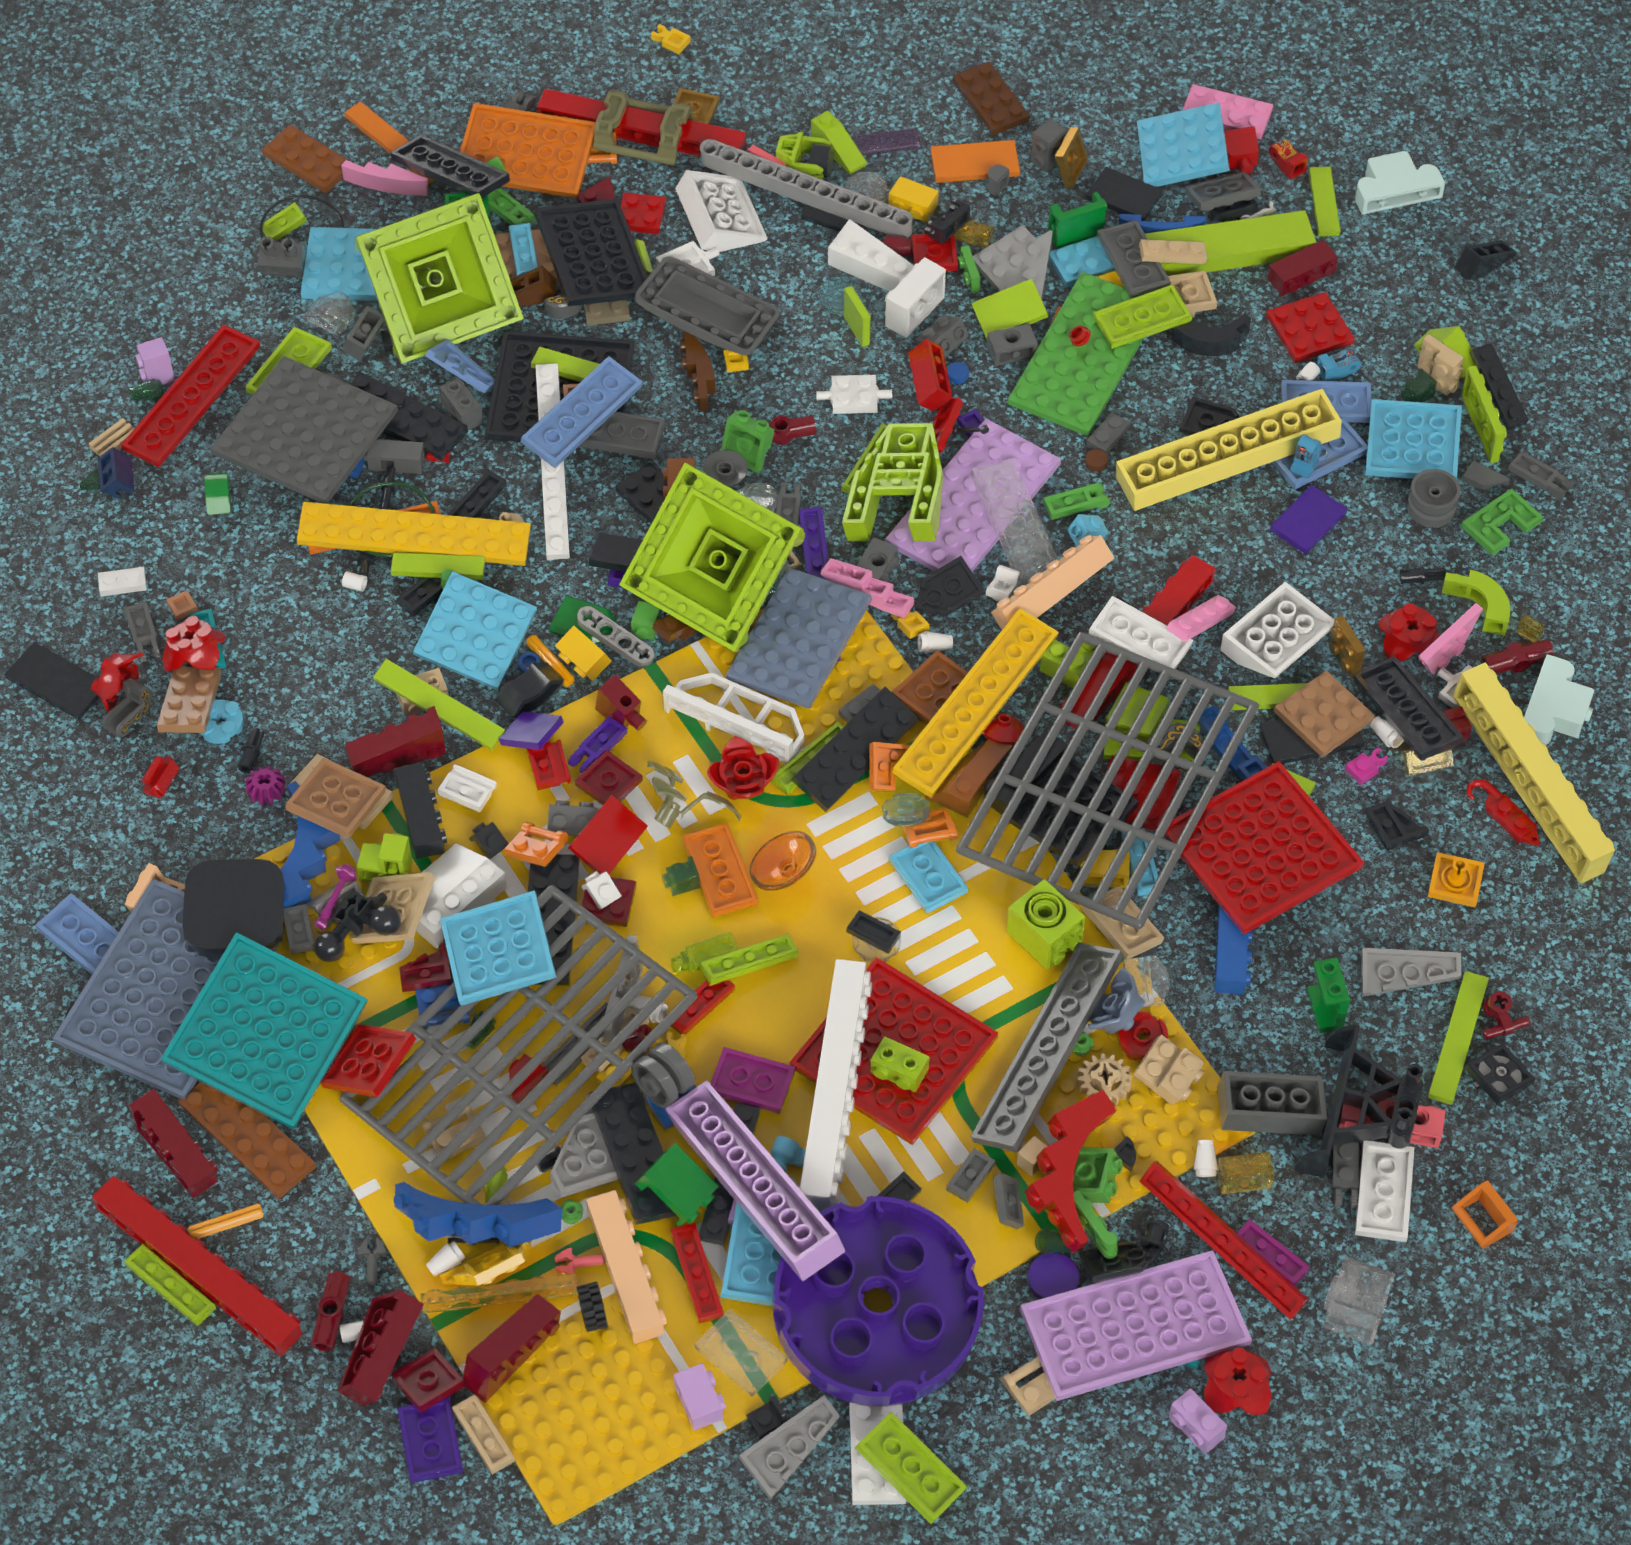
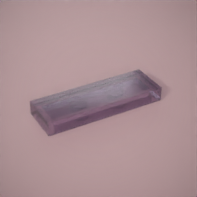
[854,128,920,156]

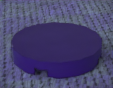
[1028,1253,1079,1299]

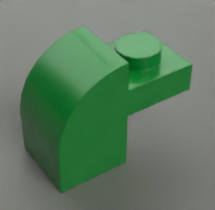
[204,472,232,515]

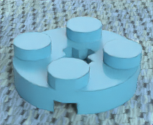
[199,700,244,744]

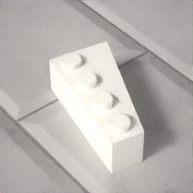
[828,219,914,291]

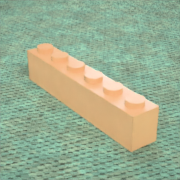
[991,535,1114,630]
[586,1190,667,1344]

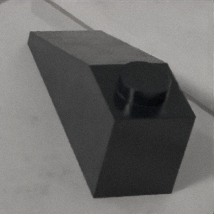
[1454,240,1517,280]

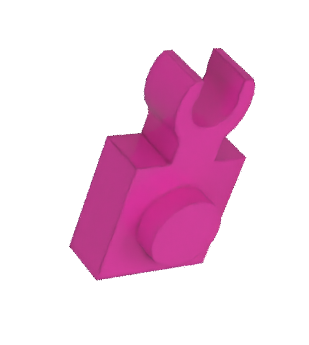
[1345,748,1388,785]

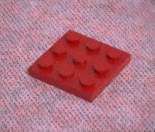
[1266,292,1355,363]
[1105,755,1181,831]
[320,1024,416,1098]

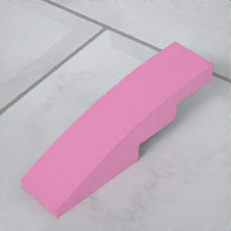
[341,160,429,196]
[821,558,914,618]

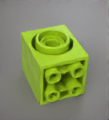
[1007,879,1085,970]

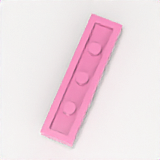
[1166,595,1236,642]

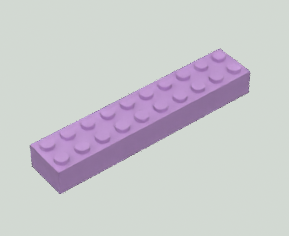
[666,1081,845,1281]

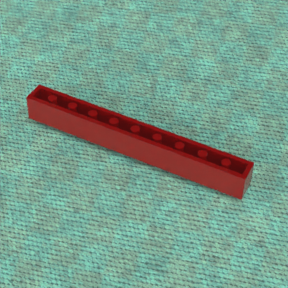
[537,89,746,157]
[1061,555,1216,732]
[92,1175,302,1357]

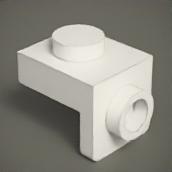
[986,565,1020,602]
[581,871,622,910]

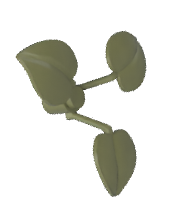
[647,760,741,828]

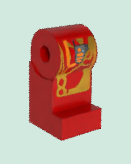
[1269,139,1308,180]

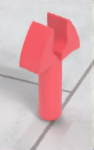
[555,1248,605,1278]

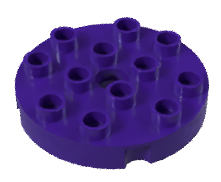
[772,1196,984,1407]

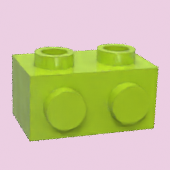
[870,1036,929,1092]

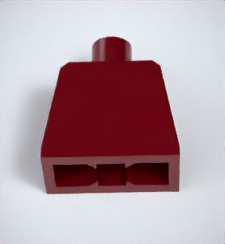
[595,675,647,731]

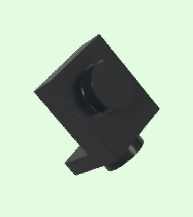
[469,822,509,860]

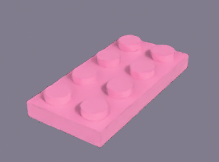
[1183,84,1273,140]

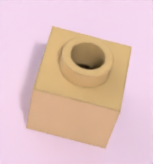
[1016,1136,1047,1176]

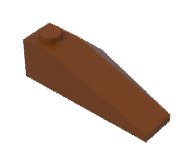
[926,739,1012,818]

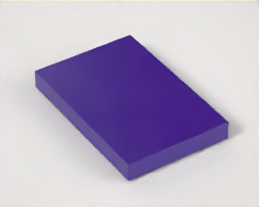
[1270,485,1348,554]
[397,1397,463,1483]

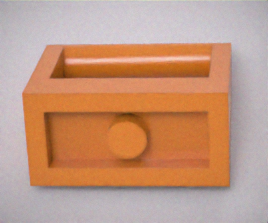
[1451,1180,1518,1249]

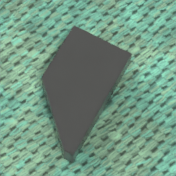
[1462,461,1510,490]

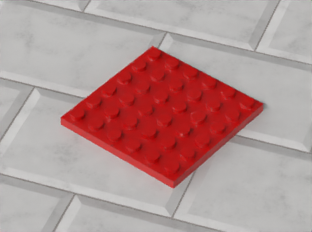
[1164,761,1364,935]
[789,957,999,1145]

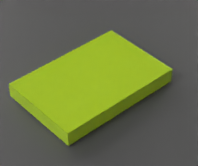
[971,278,1048,340]

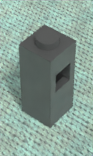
[364,439,425,474]

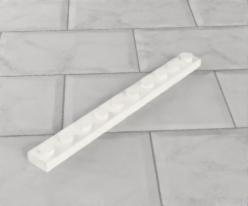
[536,364,570,560]

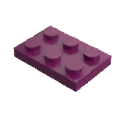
[710,1047,795,1114]

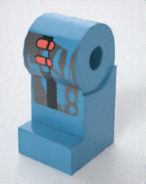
[1317,348,1362,381]
[1290,434,1321,479]

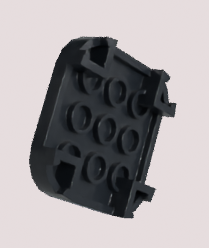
[182,859,286,957]

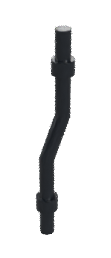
[359,466,396,577]

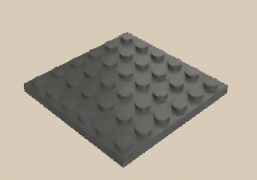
[211,356,398,504]

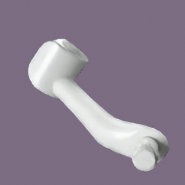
[1240,201,1276,220]

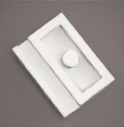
[438,764,497,812]

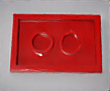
[568,795,648,875]

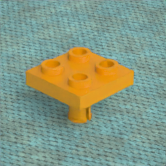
[1428,852,1485,908]

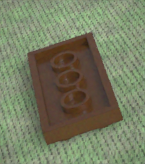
[953,61,1030,136]

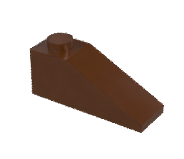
[510,265,558,306]

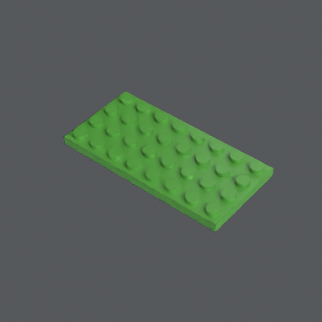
[1008,272,1144,436]

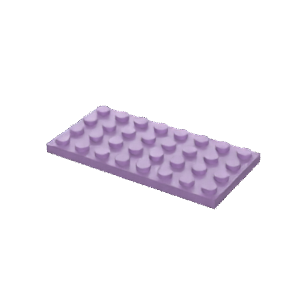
[885,419,1061,572]
[1019,1250,1252,1401]

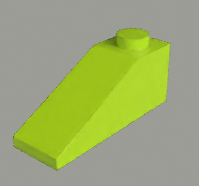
[811,110,867,174]

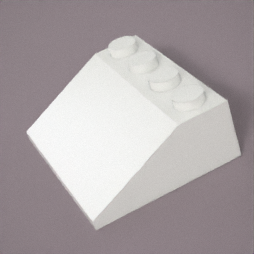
[675,170,767,252]
[1220,582,1334,678]
[416,843,507,949]

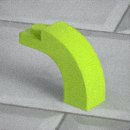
[1442,570,1510,636]

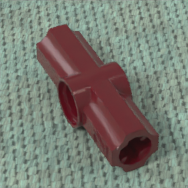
[768,415,816,445]
[1481,639,1554,674]
[311,1271,351,1352]

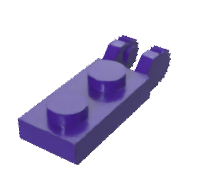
[568,716,628,773]

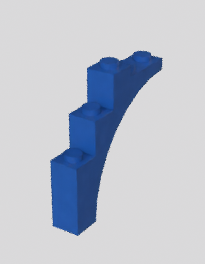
[280,781,340,908]
[394,1182,562,1247]

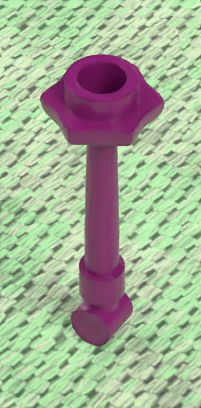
[314,864,357,930]

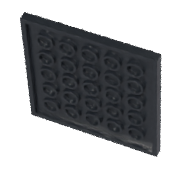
[485,331,635,447]

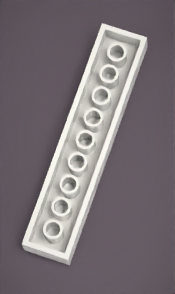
[800,959,872,1212]

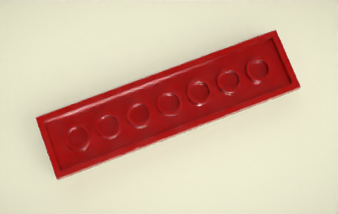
[121,325,261,467]

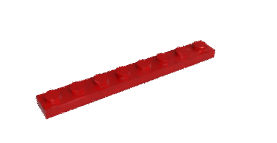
[1139,1161,1309,1320]

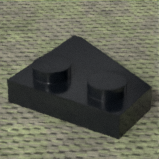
[1365,801,1429,851]

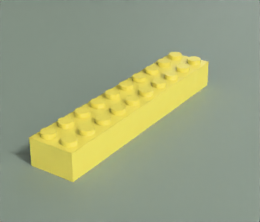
[1116,389,1342,511]
[1453,662,1615,884]

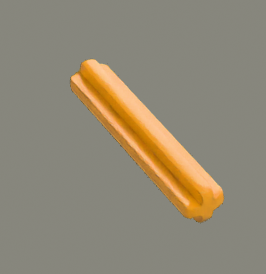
[526,635,575,687]
[188,1204,263,1239]

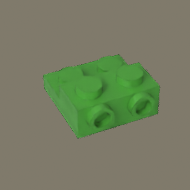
[721,411,774,473]
[1073,1147,1123,1203]

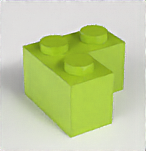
[1414,326,1476,378]
[1040,639,1104,688]
[357,833,413,882]

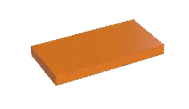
[930,140,1020,183]
[682,823,758,918]

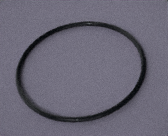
[259,195,345,238]

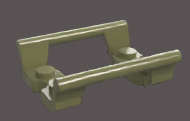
[593,89,695,166]

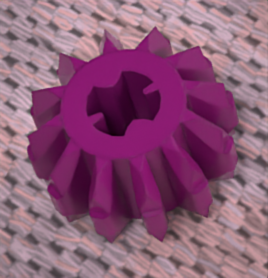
[245,765,286,806]

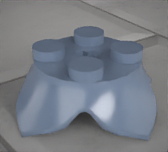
[1088,968,1145,1034]

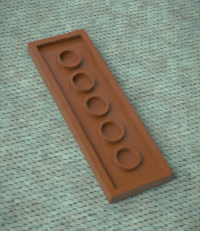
[178,1082,317,1200]

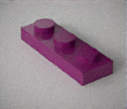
[1237,1219,1310,1286]

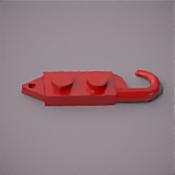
[1466,779,1540,847]

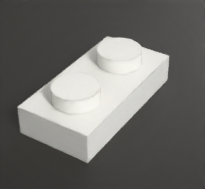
[98,567,147,597]

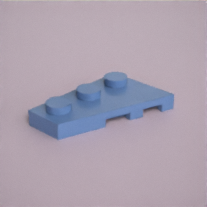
[425,339,495,393]

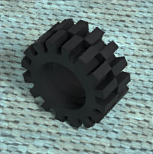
[576,1281,608,1332]

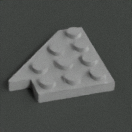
[973,225,1053,300]
[550,1093,619,1198]

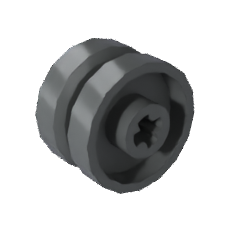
[1407,469,1461,528]
[631,1042,695,1108]

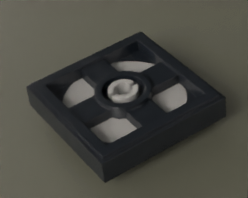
[1464,1043,1536,1105]

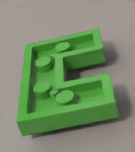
[1461,489,1543,556]

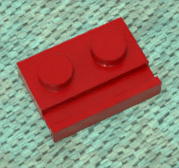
[527,740,571,791]

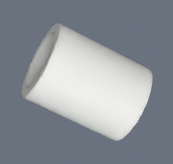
[1296,362,1320,381]
[342,571,367,592]
[340,1321,363,1343]

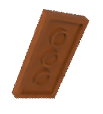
[262,125,353,193]

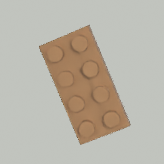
[157,666,221,733]

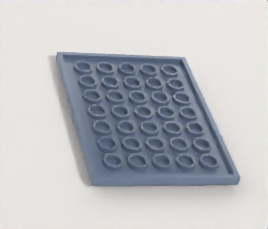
[53,878,280,1100]

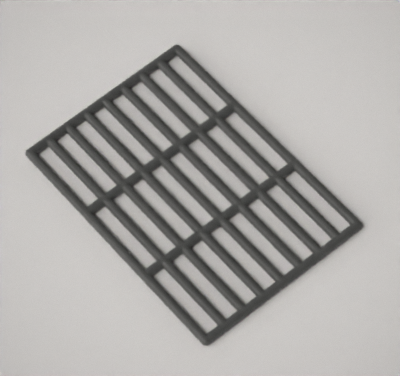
[956,632,1259,929]
[340,885,698,1205]

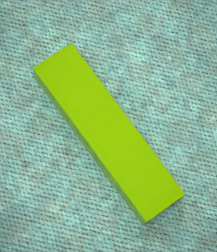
[1145,210,1316,276]

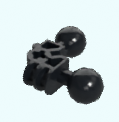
[314,892,401,962]

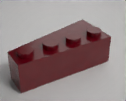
[345,706,446,777]
[129,1088,218,1199]
[337,1290,424,1406]
[463,1294,561,1403]

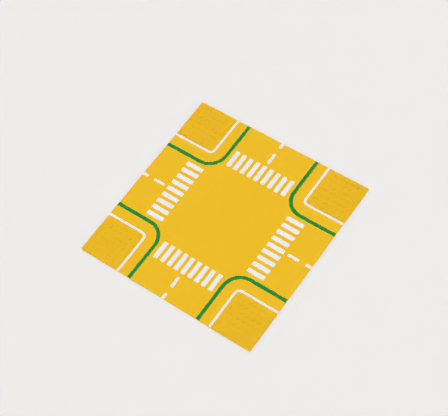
[255,608,1256,1526]

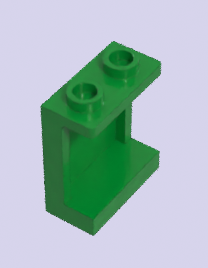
[1048,192,1107,249]
[1307,958,1350,1033]
[635,1143,718,1226]

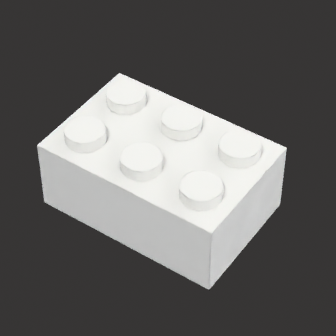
[884,257,946,338]

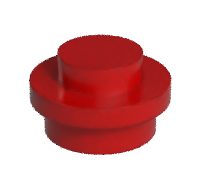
[1070,325,1091,347]

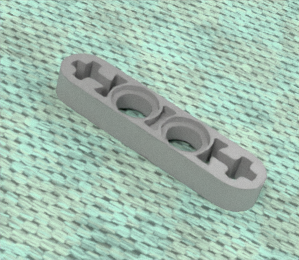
[577,606,654,668]

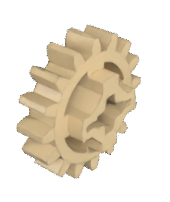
[1077,1053,1132,1105]

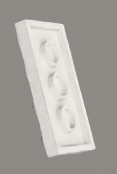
[1088,596,1193,678]
[1355,1140,1414,1242]
[849,1402,906,1505]

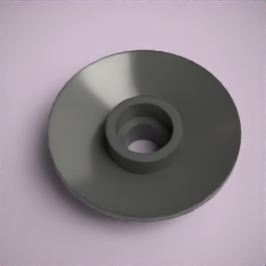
[703,450,748,487]

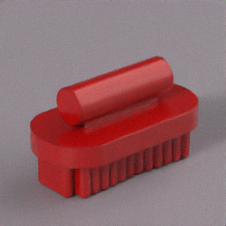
[142,756,180,798]

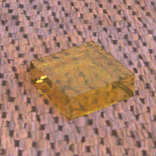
[1517,614,1545,642]

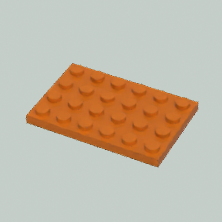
[460,103,596,198]

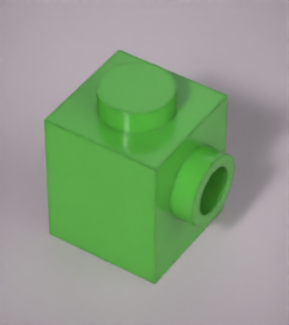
[631,601,662,641]

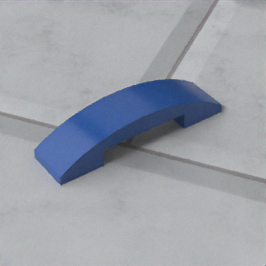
[1118,214,1206,234]
[1198,705,1267,781]

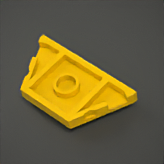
[439,1241,532,1286]

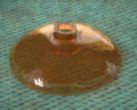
[750,831,816,891]

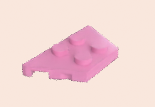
[1419,603,1483,675]

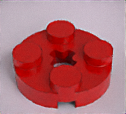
[1118,1012,1168,1060]

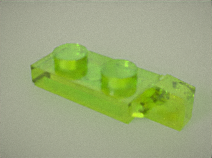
[671,932,739,974]

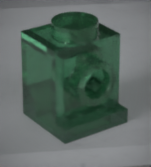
[1401,368,1437,403]
[661,856,700,896]

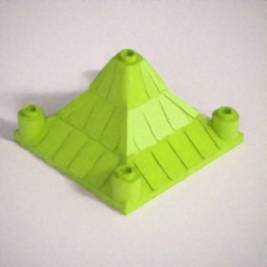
[354,193,524,364]
[619,463,805,652]

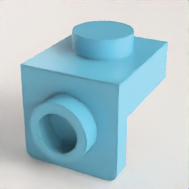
[1067,514,1108,546]

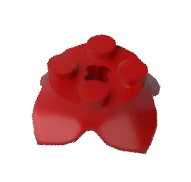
[1379,603,1440,661]
[162,616,226,672]
[91,652,143,712]
[707,736,779,800]
[1204,1348,1271,1415]

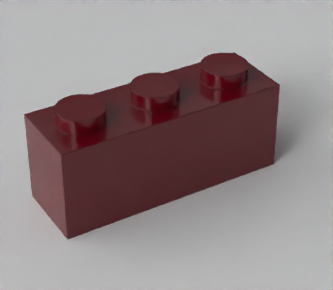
[1267,240,1338,296]

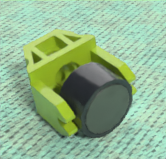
[776,132,834,180]

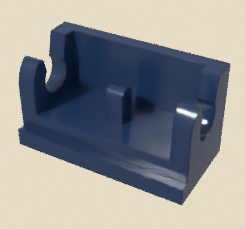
[97,447,135,499]

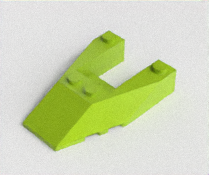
[842,423,943,541]

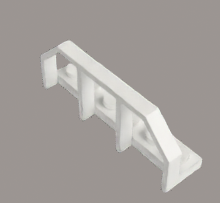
[663,673,804,764]

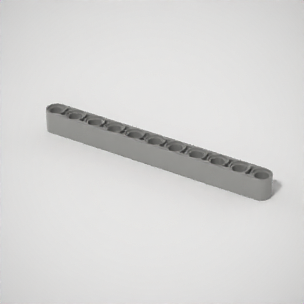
[700,139,912,238]

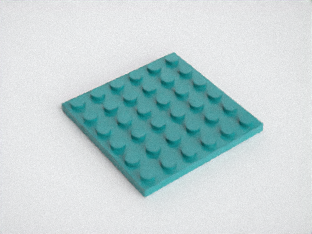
[161,932,368,1129]

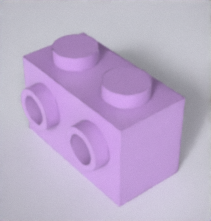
[135,337,175,389]
[673,1363,726,1431]
[1169,1388,1227,1454]

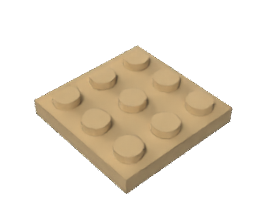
[350,872,435,944]

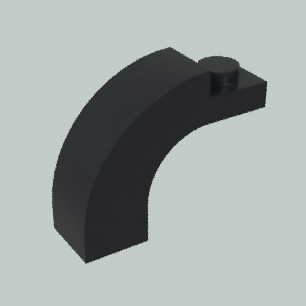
[1171,313,1251,356]

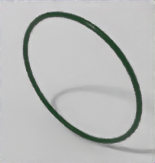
[349,482,435,557]

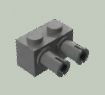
[257,236,307,277]

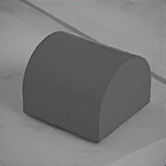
[987,165,1009,196]

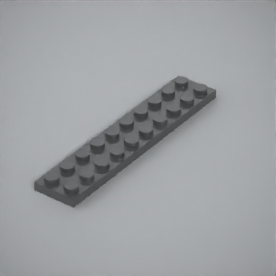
[971,943,1124,1152]

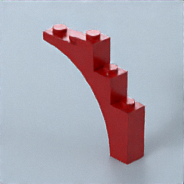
[1025,1089,1117,1253]

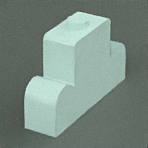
[1355,151,1445,215]
[1524,654,1594,745]

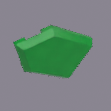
[549,595,617,645]

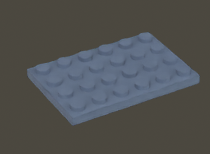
[726,568,872,709]

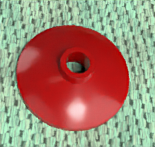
[982,713,1024,744]

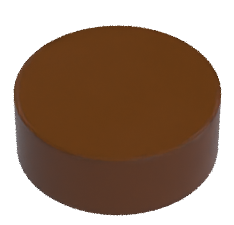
[1085,449,1108,472]

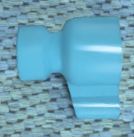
[771,1136,806,1173]

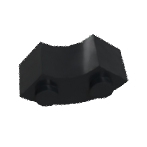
[495,663,564,718]

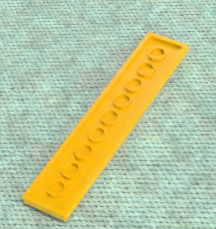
[297,502,531,566]
[892,608,1059,798]

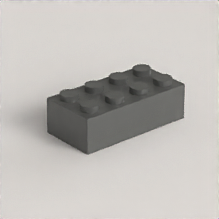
[1217,1071,1327,1136]

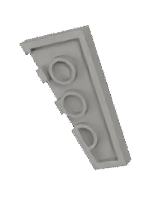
[601,935,643,1042]
[1361,948,1461,997]
[739,1395,840,1500]

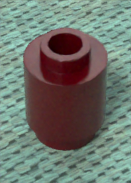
[881,235,912,258]

